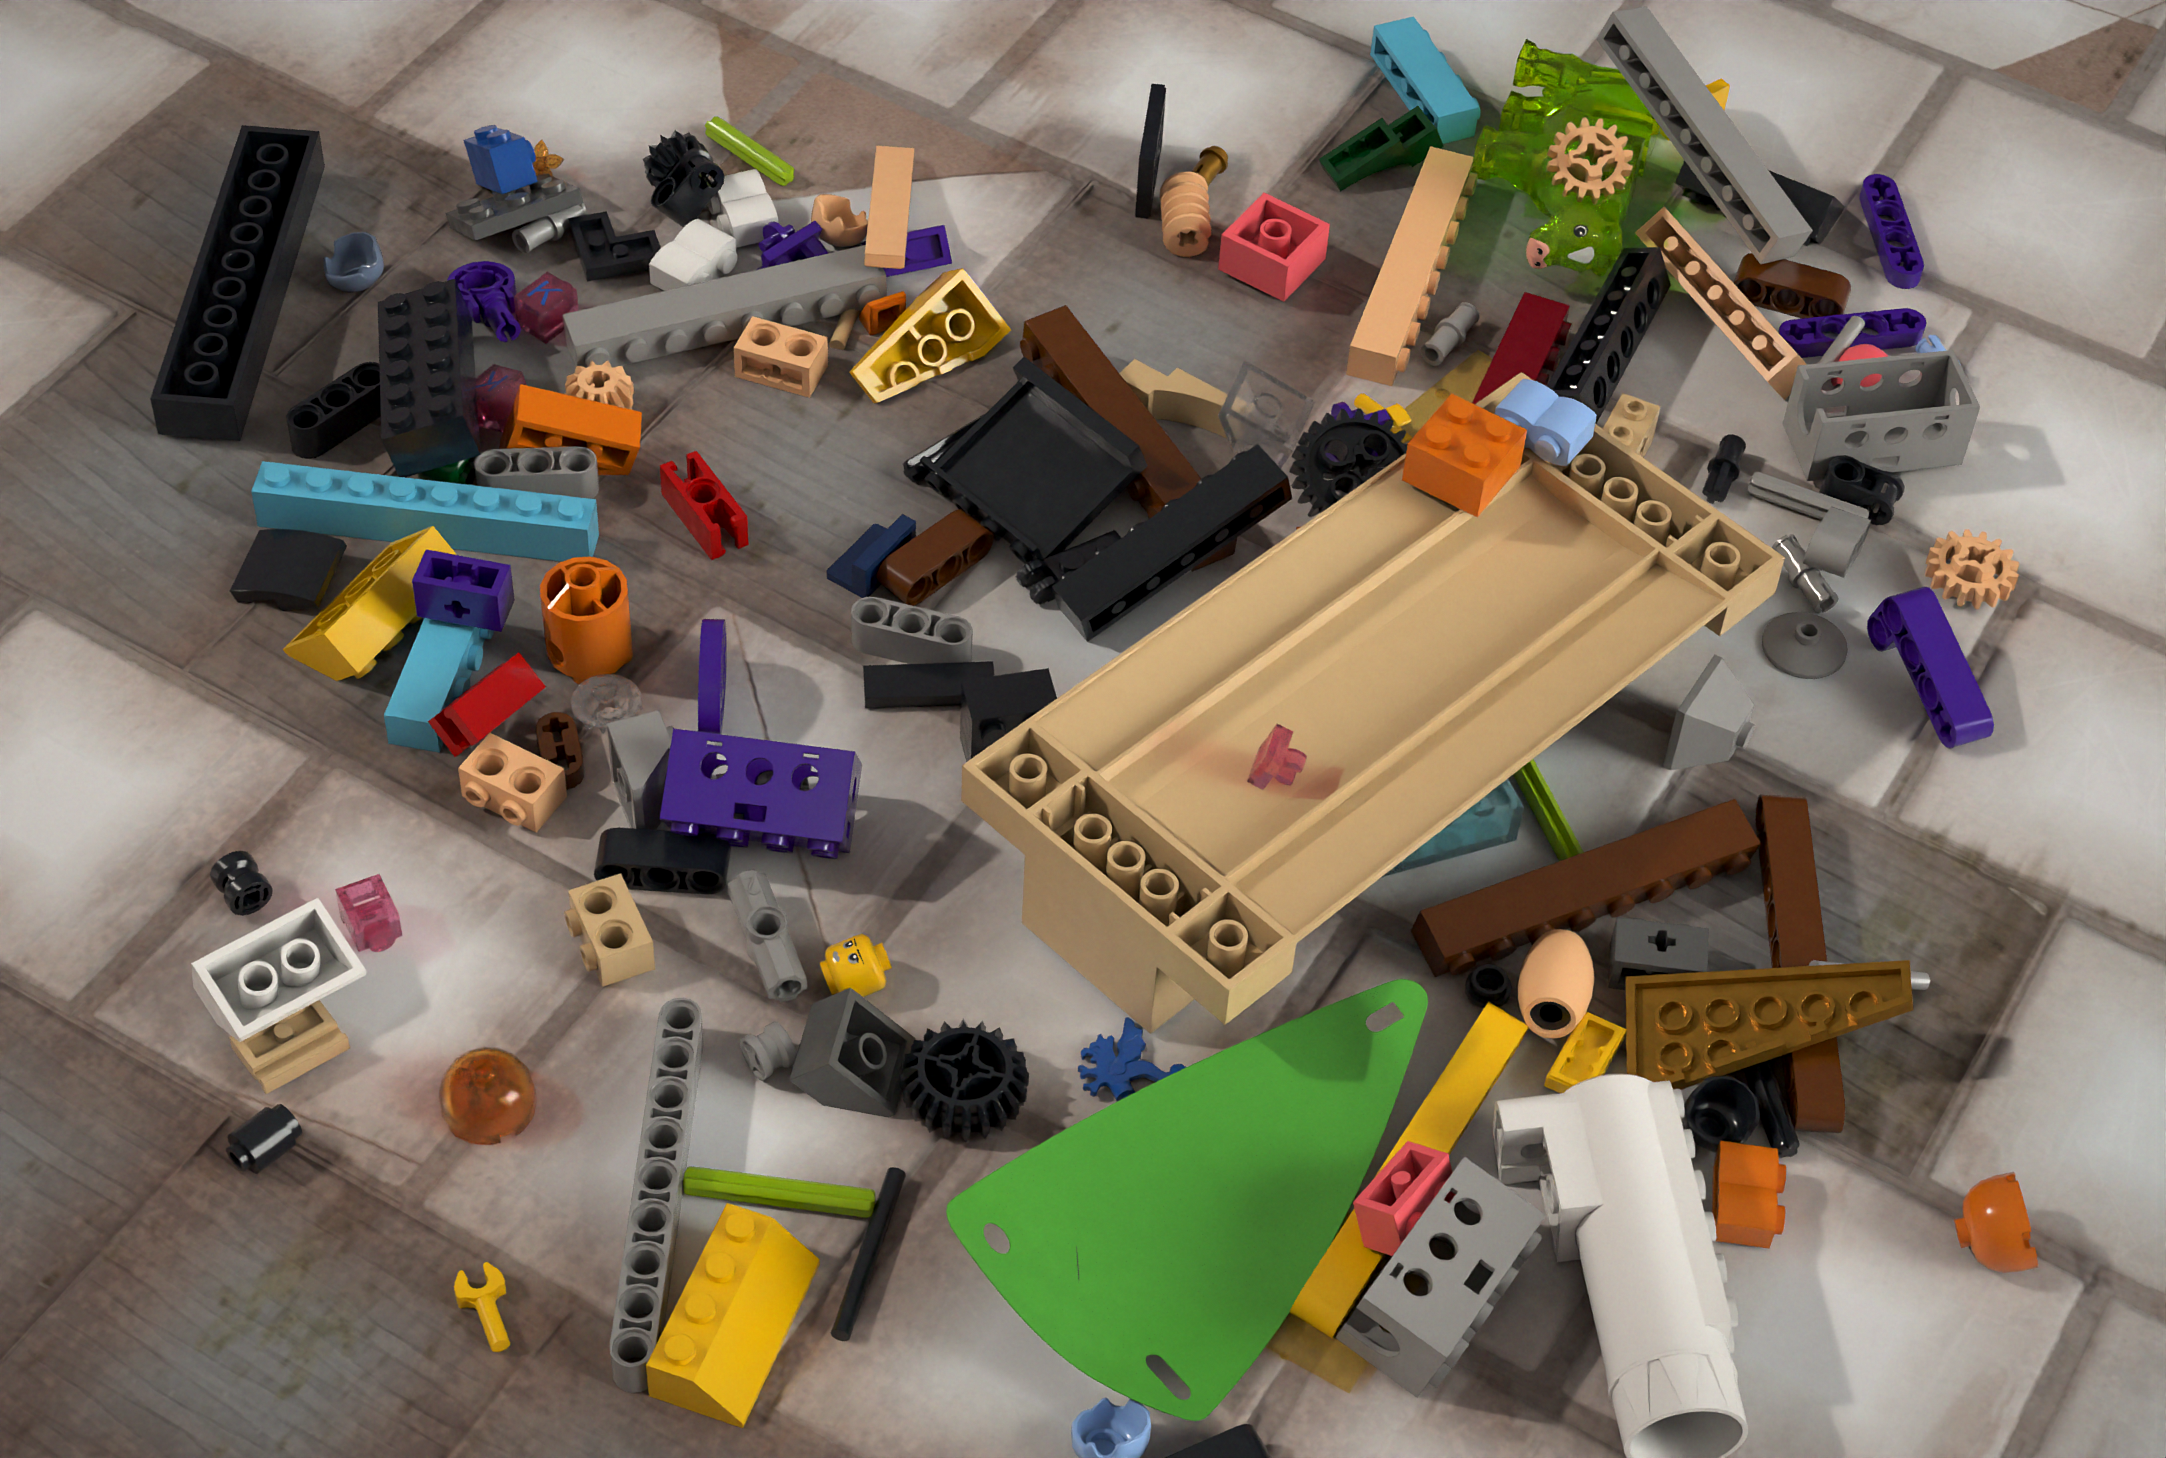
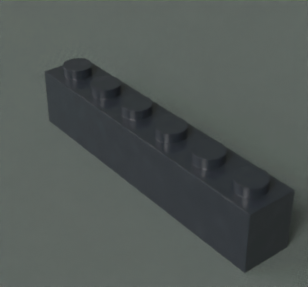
[1052,444,1292,642]

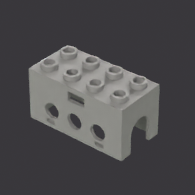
[1783,350,1980,481]
[1336,1156,1546,1398]

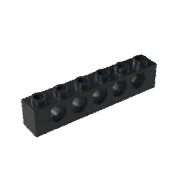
[1547,247,1671,424]

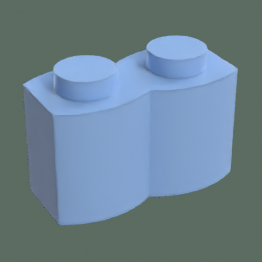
[1495,379,1597,466]

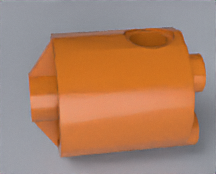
[540,556,633,685]

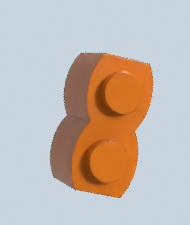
[1711,1141,1786,1249]

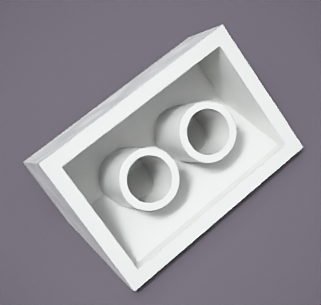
[191,898,367,1042]

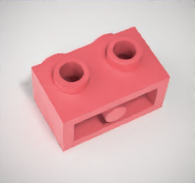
[1353,1141,1456,1256]

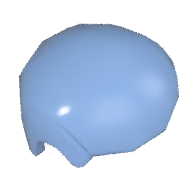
[1071,1398,1151,1458]

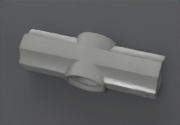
[728,869,807,1003]

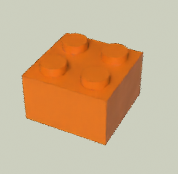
[1402,393,1527,517]

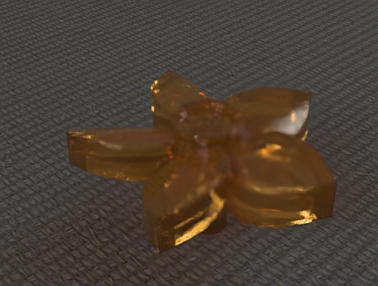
[532,139,564,177]

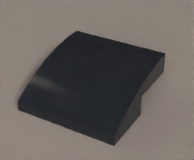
[230,529,347,611]

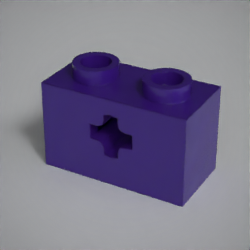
[412,550,515,632]

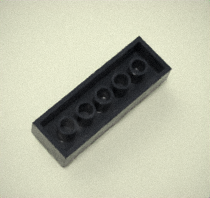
[378,279,481,478]

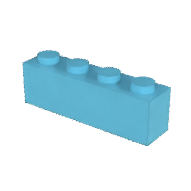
[1370,16,1481,144]
[384,618,494,753]

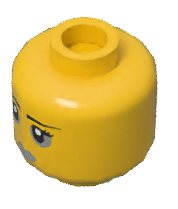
[820,934,892,997]

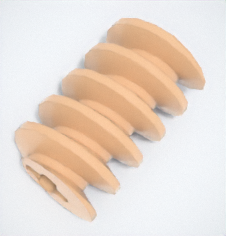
[1160,171,1211,257]

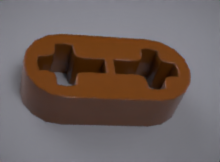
[536,712,584,790]

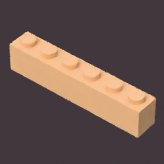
[1635,207,1807,400]

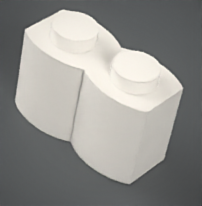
[708,169,778,248]
[649,219,738,291]

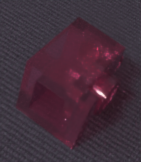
[335,874,403,952]

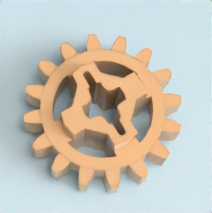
[1546,117,1633,204]
[1925,529,2019,609]

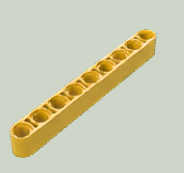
[1290,1002,1529,1338]

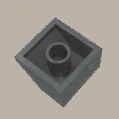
[789,988,916,1118]

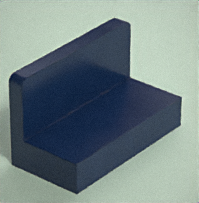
[826,514,916,598]

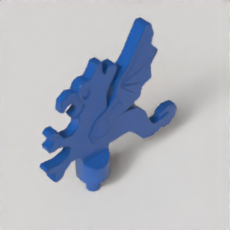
[1078,1017,1186,1101]

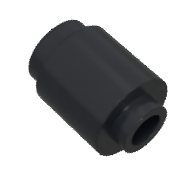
[226,1104,302,1174]

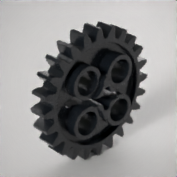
[1289,408,1408,517]

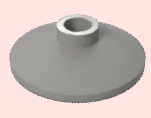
[1762,612,1848,679]

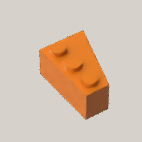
[499,384,642,475]

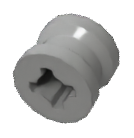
[740,1022,797,1081]

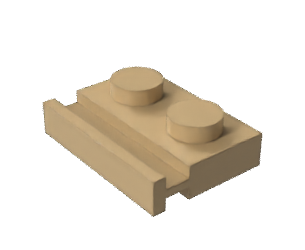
[229,1000,350,1094]

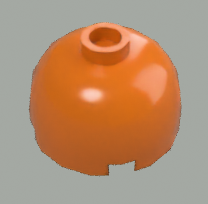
[1954,1172,2038,1273]

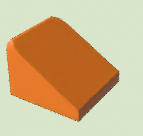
[859,291,906,336]

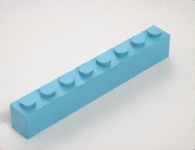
[251,461,599,562]

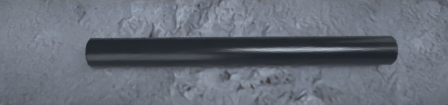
[831,1167,906,1341]

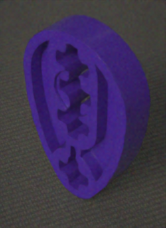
[698,619,727,734]

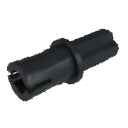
[1702,434,1746,504]

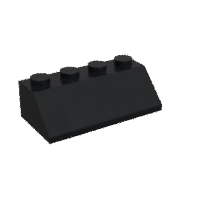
[1675,160,1844,247]

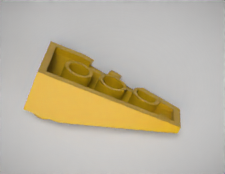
[849,268,1011,403]

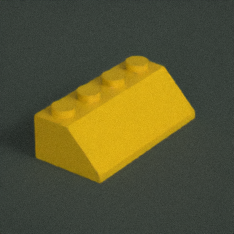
[283,526,457,681]
[646,1203,820,1428]

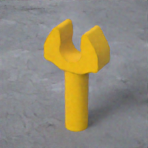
[1354,393,1412,444]
[454,1262,510,1352]

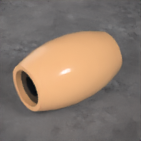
[1517,929,1594,1039]

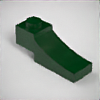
[1318,106,1444,192]

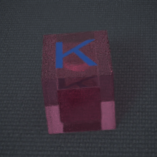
[514,271,579,344]
[476,364,527,432]

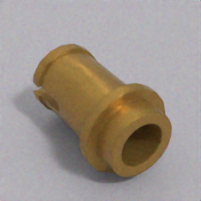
[1191,146,1228,187]

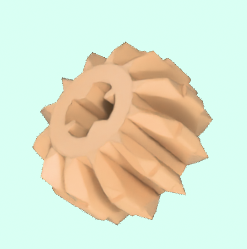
[564,360,634,410]

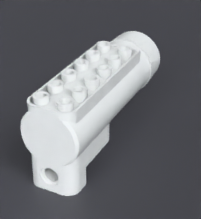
[1493,1074,1748,1458]

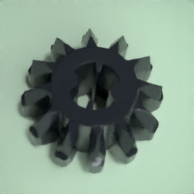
[643,130,708,188]

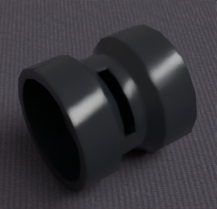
[210,851,273,916]

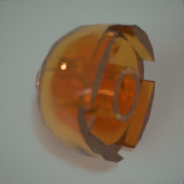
[439,1046,537,1145]

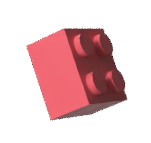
[1218,193,1330,302]

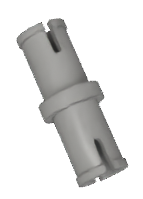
[512,203,588,253]
[1420,302,1480,366]
[1772,534,1839,613]

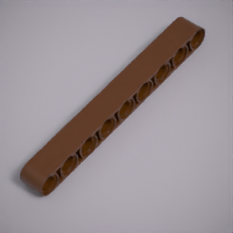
[1756,794,1845,1133]

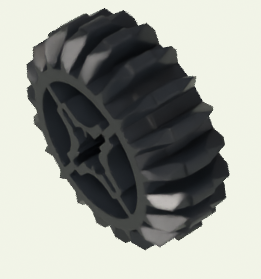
[900,1018,1029,1142]

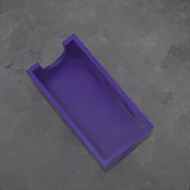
[660,728,862,859]

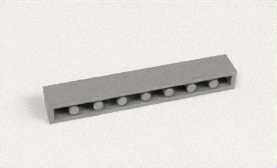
[1596,6,1813,264]
[563,245,887,368]

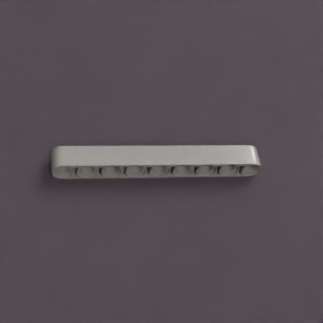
[610,998,703,1393]

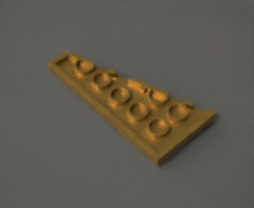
[1626,960,1913,1090]

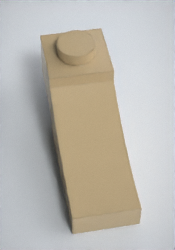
[1119,359,1244,441]

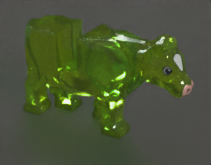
[1471,39,1660,276]

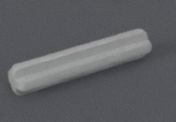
[1748,472,1869,520]

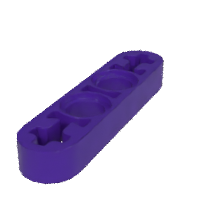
[1859,174,1924,289]
[1778,308,1927,358]

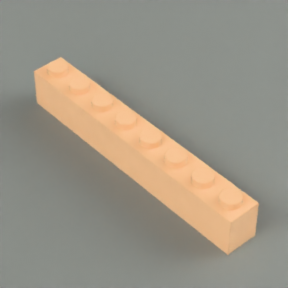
[1346,146,1478,386]

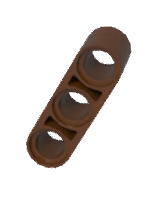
[1733,253,1851,319]
[876,509,994,606]

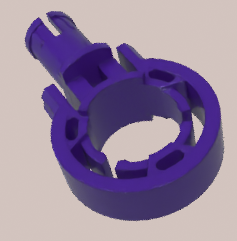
[447,261,521,342]

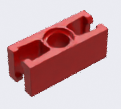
[660,450,749,561]
[428,652,546,757]

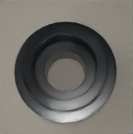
[1465,964,1512,1008]

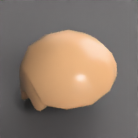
[811,194,868,247]

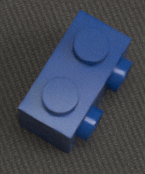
[463,125,538,194]

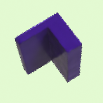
[861,225,952,277]

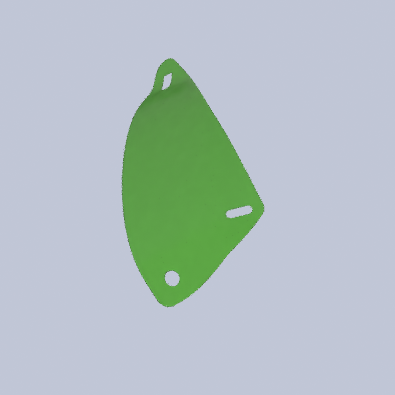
[946,979,1428,1421]

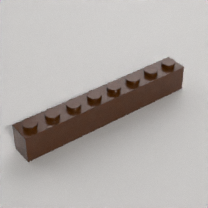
[1020,305,1237,572]
[1411,799,1761,977]

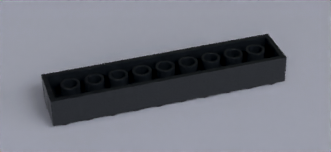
[150,125,325,441]

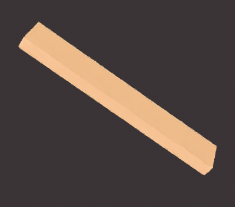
[864,146,914,269]

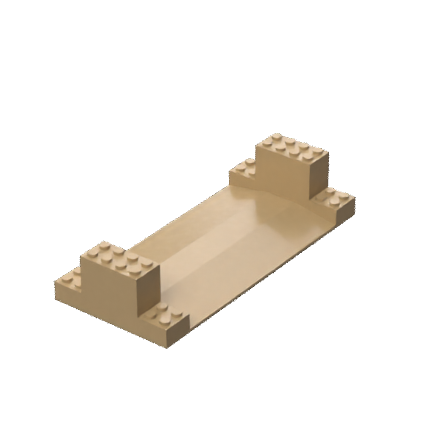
[961,372,1785,1034]

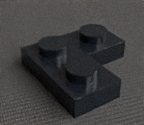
[568,211,661,282]

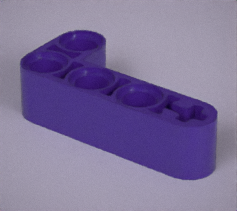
[1867,586,1994,748]

